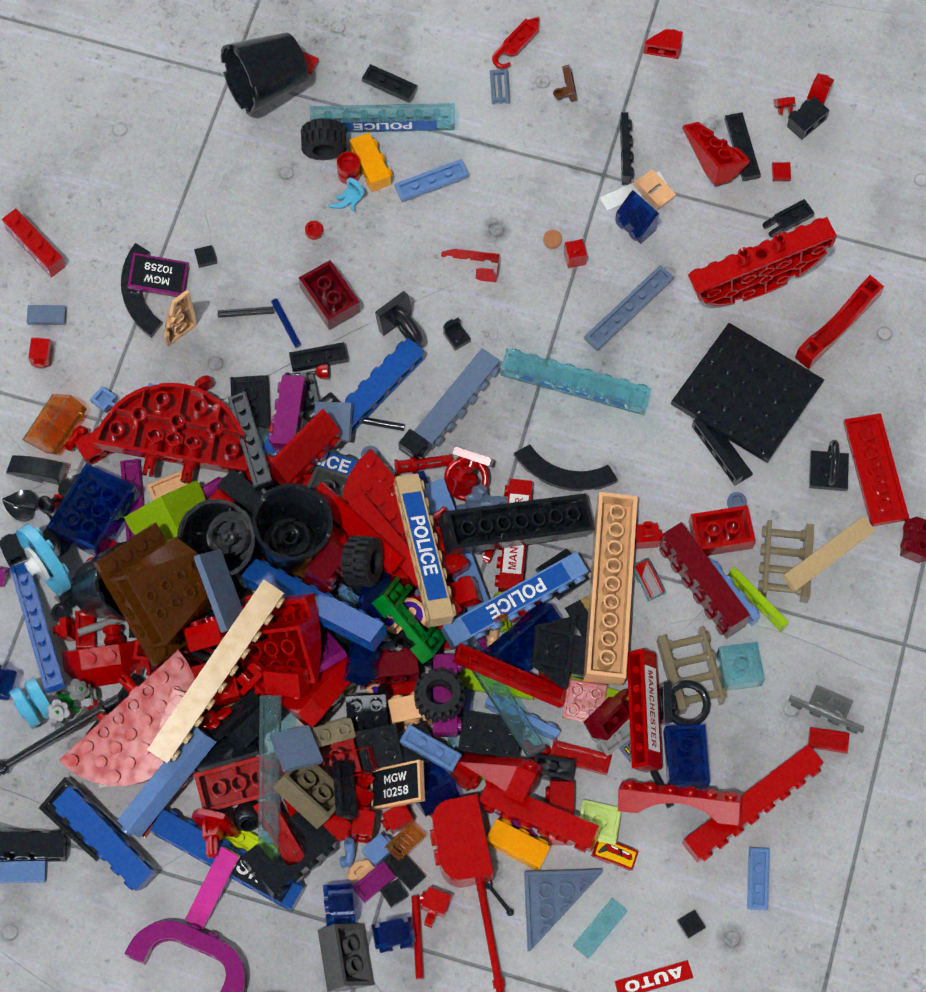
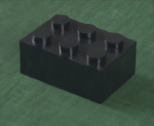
[458,711,523,758]

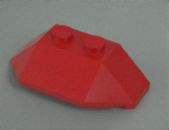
[61,640,140,688]

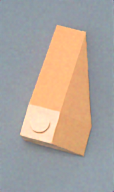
[164,290,197,346]

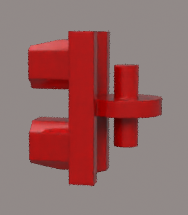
[236,659,271,696]

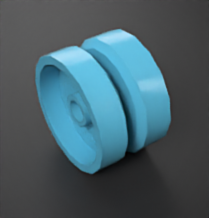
[9,677,50,729]

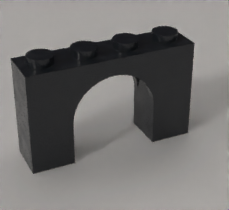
[241,811,337,899]

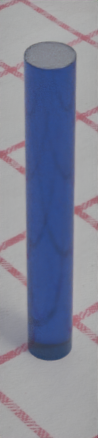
[271,298,301,348]

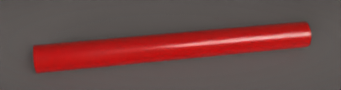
[411,896,424,980]

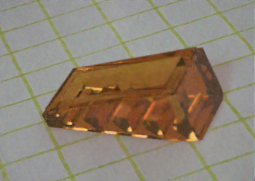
[384,822,426,861]

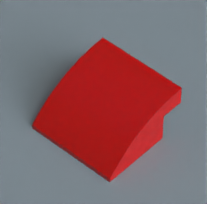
[240,593,321,690]

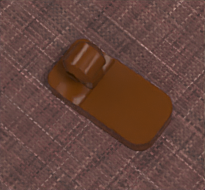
[553,64,578,102]

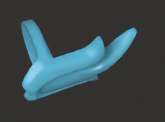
[328,177,365,211]

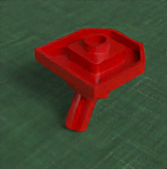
[192,808,239,858]

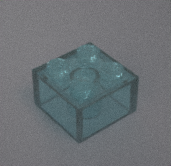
[716,642,765,691]

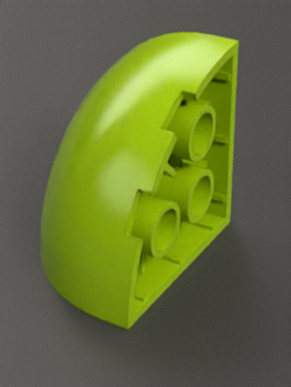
[124,480,205,539]

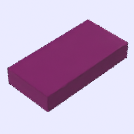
[352,861,396,904]

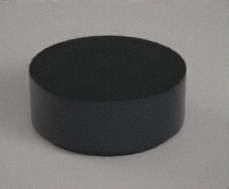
[51,603,72,623]

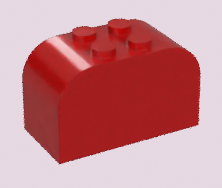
[430,794,493,888]

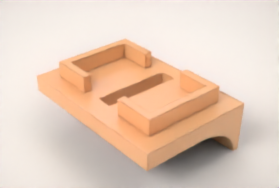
[633,169,676,210]

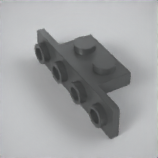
[788,685,864,734]

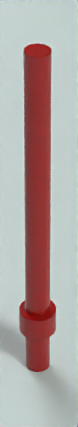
[476,882,506,992]

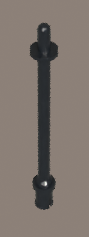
[0,694,122,775]

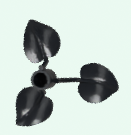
[2,474,91,557]

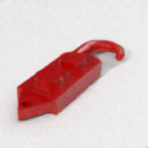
[492,17,540,69]

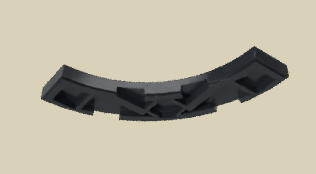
[121,243,163,338]
[514,444,618,491]

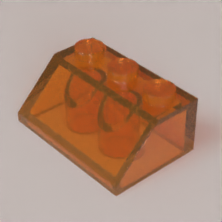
[22,394,87,455]

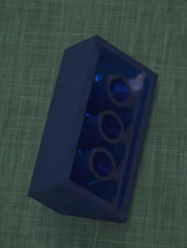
[484,602,561,672]

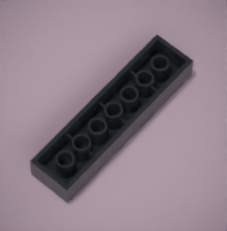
[438,493,595,556]

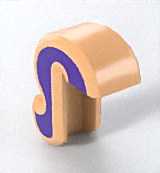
[382,598,430,634]

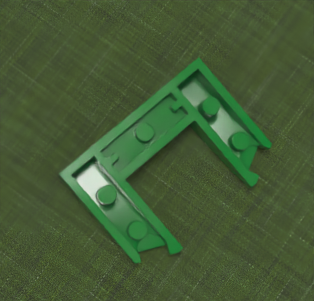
[372,576,445,664]

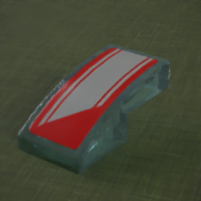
[633,557,667,601]

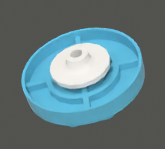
[16,523,73,596]

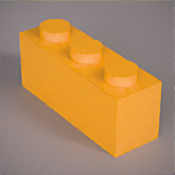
[349,132,393,193]
[486,819,551,871]

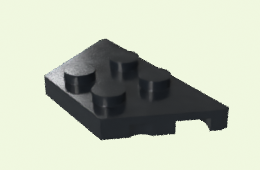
[530,615,576,690]

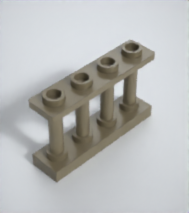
[758,520,814,603]
[656,626,727,716]
[275,716,356,758]

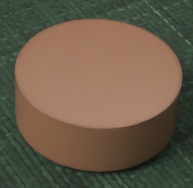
[543,230,562,249]

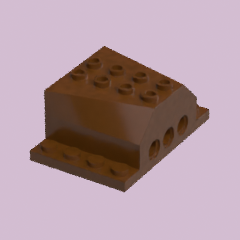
[93,523,212,666]

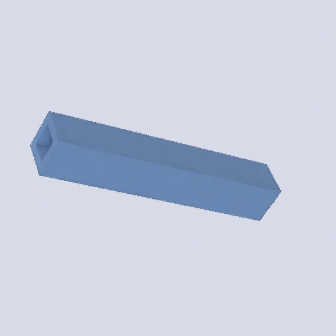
[117,726,216,838]

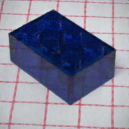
[663,724,710,789]

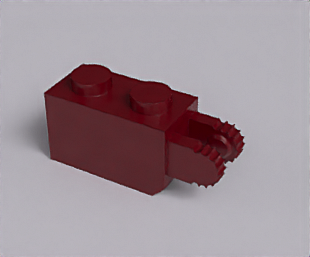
[583,689,629,741]

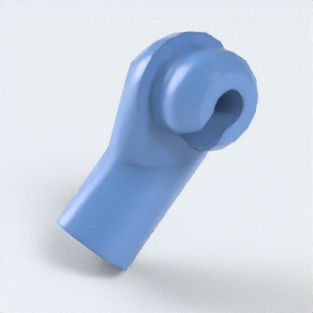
[339,838,355,868]

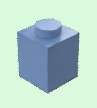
[362,833,394,867]

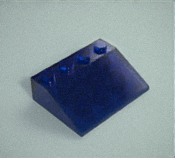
[46,463,140,556]

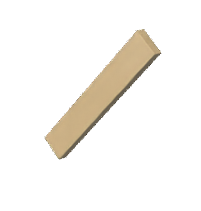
[782,516,875,592]

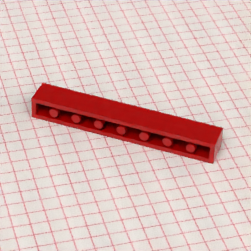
[682,744,824,863]

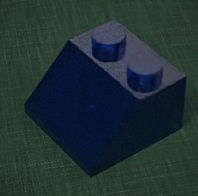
[615,190,660,244]
[416,763,460,817]

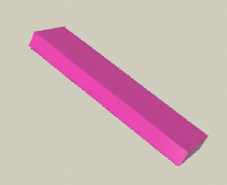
[185,846,241,929]

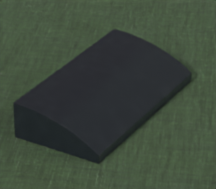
[39,777,124,861]

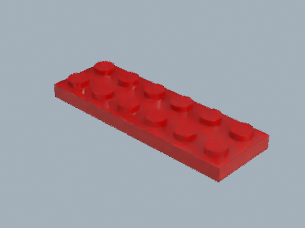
[843,413,909,527]

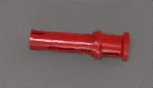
[394,454,452,476]

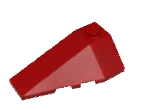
[682,122,750,185]
[279,656,361,728]
[457,754,543,803]

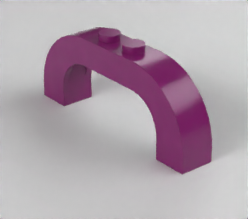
[124,921,246,992]

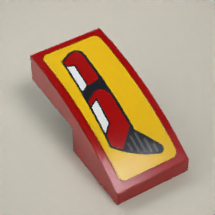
[591,841,639,871]

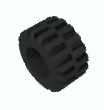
[301,118,347,160]
[341,535,384,587]
[414,668,465,723]

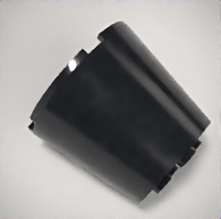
[221,32,308,115]
[252,483,333,572]
[177,499,259,576]
[72,542,126,621]

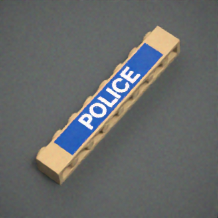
[393,474,456,627]

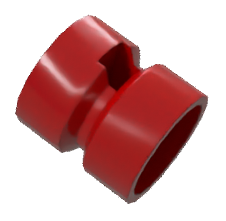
[337,152,361,184]

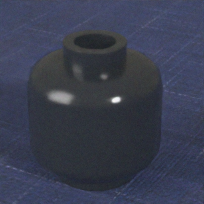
[234,802,261,832]

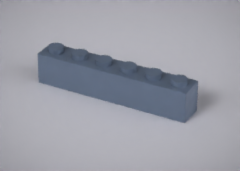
[414,348,501,451]

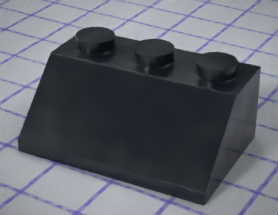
[198,736,259,772]

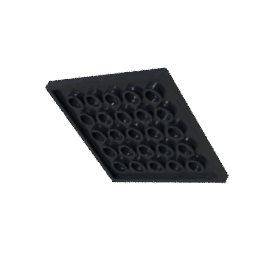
[671,323,825,463]

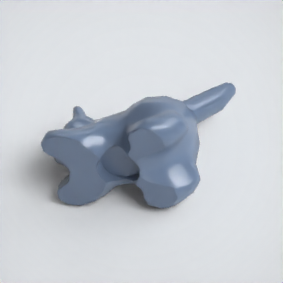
[455,485,508,510]

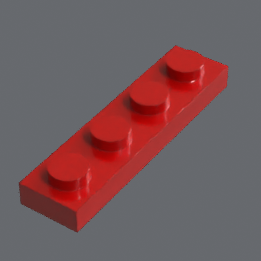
[253,795,306,866]

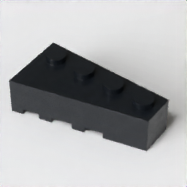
[0,830,67,862]

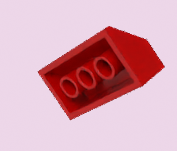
[270,409,341,485]

